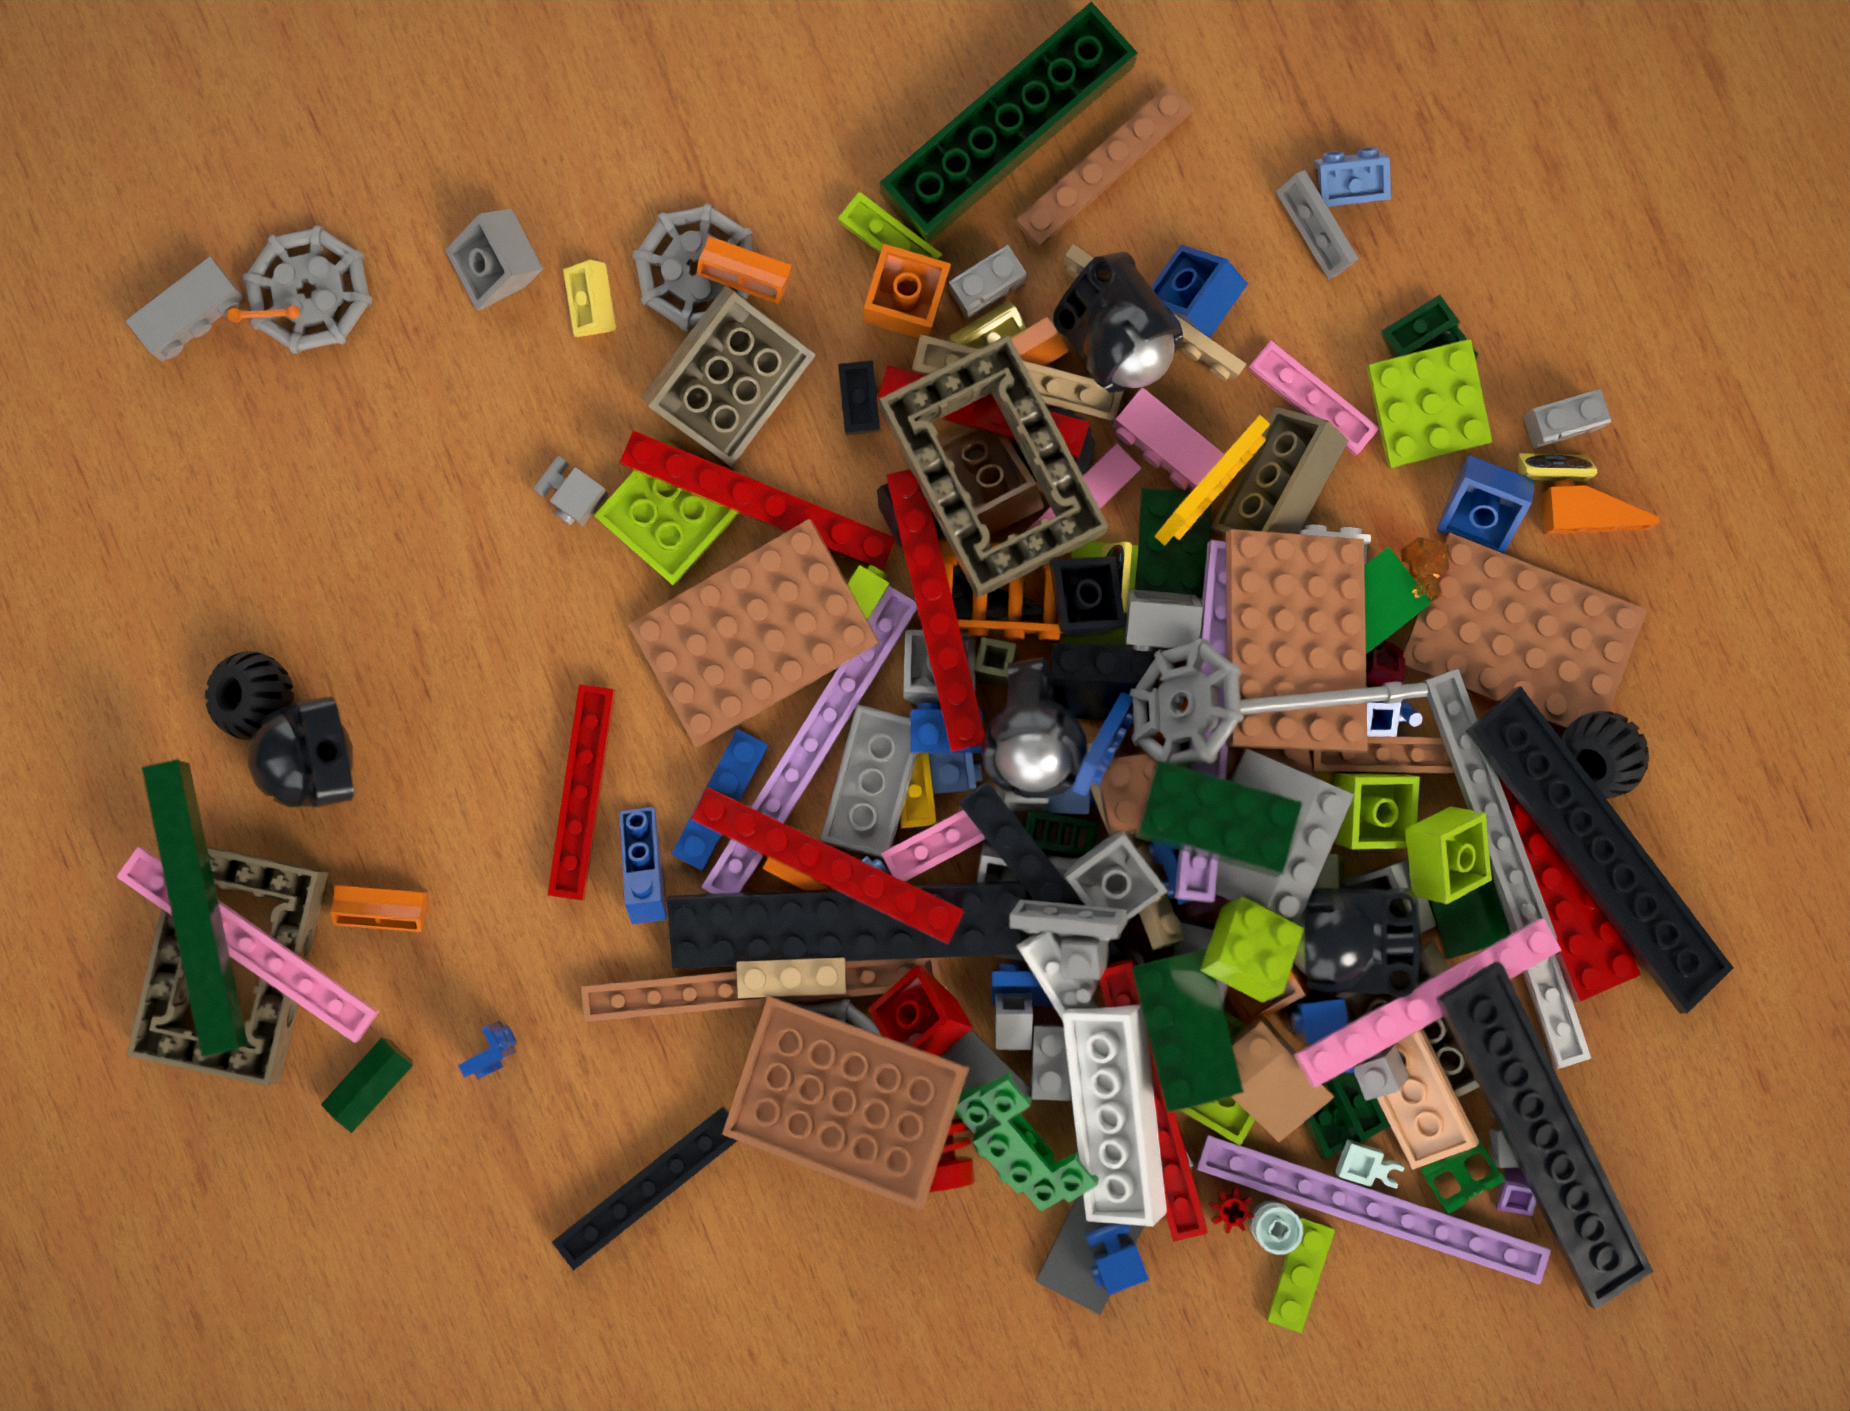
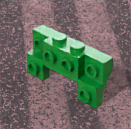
[955,1073,1098,1212]

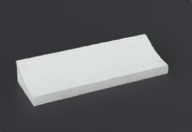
[1062,1004,1167,1226]

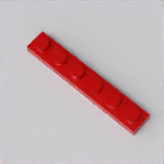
[877,365,1090,459]
[547,684,616,900]

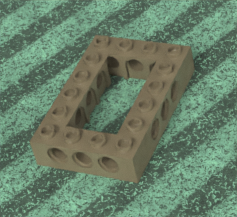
[880,335,1109,598]
[126,846,329,1086]

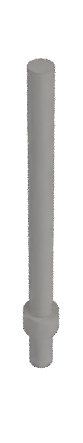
[1223,681,1428,714]

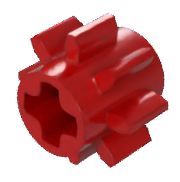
[1208,1187,1255,1234]

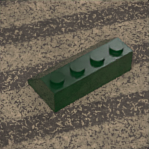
[1132,948,1244,1113]

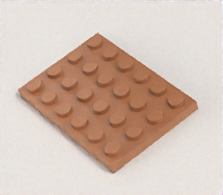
[628,519,880,748]
[1226,529,1368,753]
[1403,533,1647,730]
[722,996,969,1210]

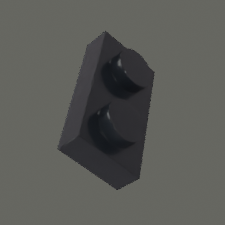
[838,360,880,436]

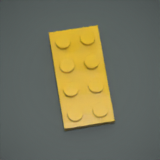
[1154,415,1270,546]

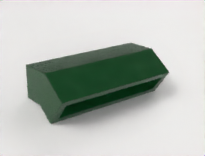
[321,1037,413,1133]

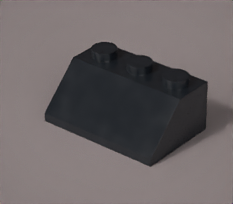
[1049,643,1160,722]

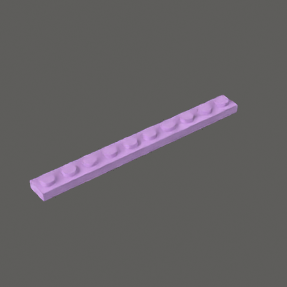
[1175,540,1228,903]
[702,586,917,894]
[1195,1134,1551,1285]

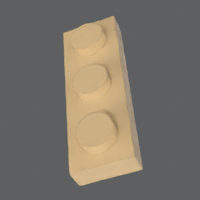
[737,958,846,998]

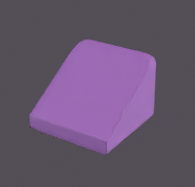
[1496,1167,1537,1216]

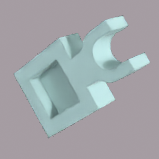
[1335,1139,1405,1188]

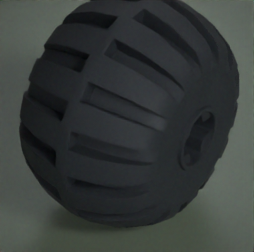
[205,651,294,740]
[1561,711,1649,799]

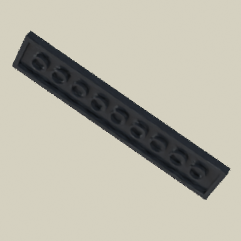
[1466,686,1734,1014]
[667,880,1029,969]
[1435,961,1654,1309]

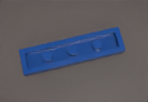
[1072,692,1134,796]
[671,729,769,871]

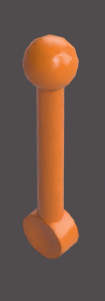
[227,305,300,323]

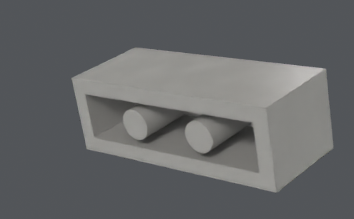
[126,257,245,361]

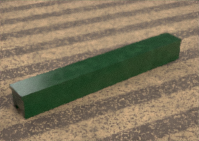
[141,759,248,1057]

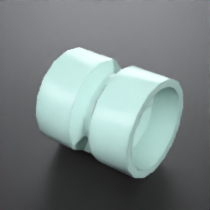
[1249,1200,1303,1255]

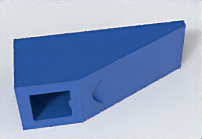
[619,807,667,924]

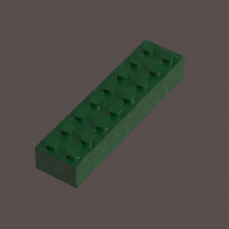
[880,1,1138,244]

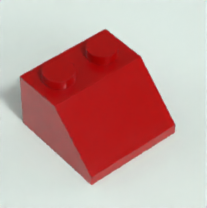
[868,964,973,1057]

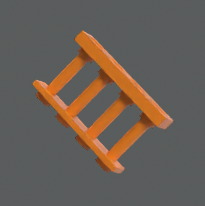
[939,540,1072,641]

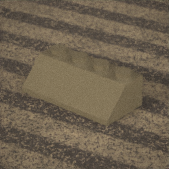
[1210,407,1349,537]

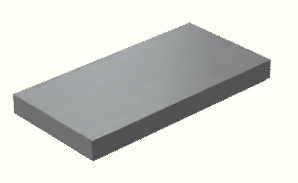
[820,704,918,859]

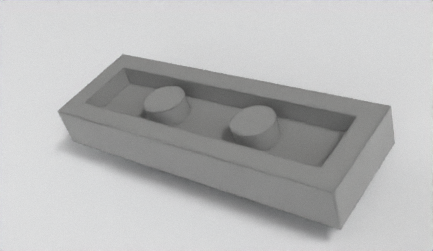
[1275,170,1359,280]
[1010,900,1127,940]

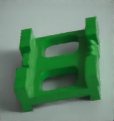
[1420,1136,1506,1214]

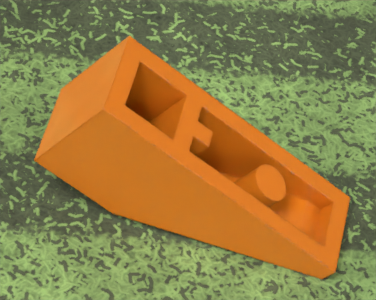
[1542,480,1660,534]

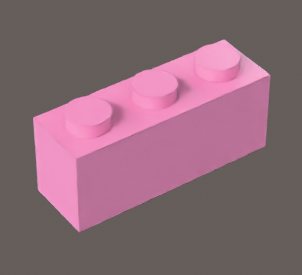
[1113,387,1224,491]

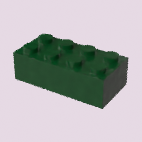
[1134,761,1303,878]

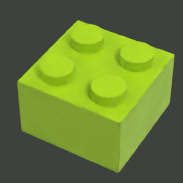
[1333,772,1420,849]
[1406,806,1492,904]
[1200,896,1304,1003]

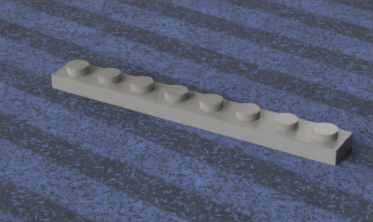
[1421,669,1557,939]

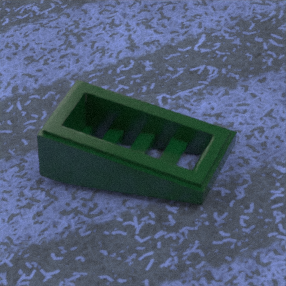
[1025,810,1098,856]

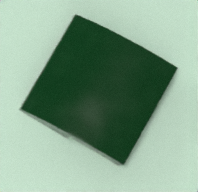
[1381,295,1478,360]
[1428,873,1510,959]
[1303,1072,1390,1159]

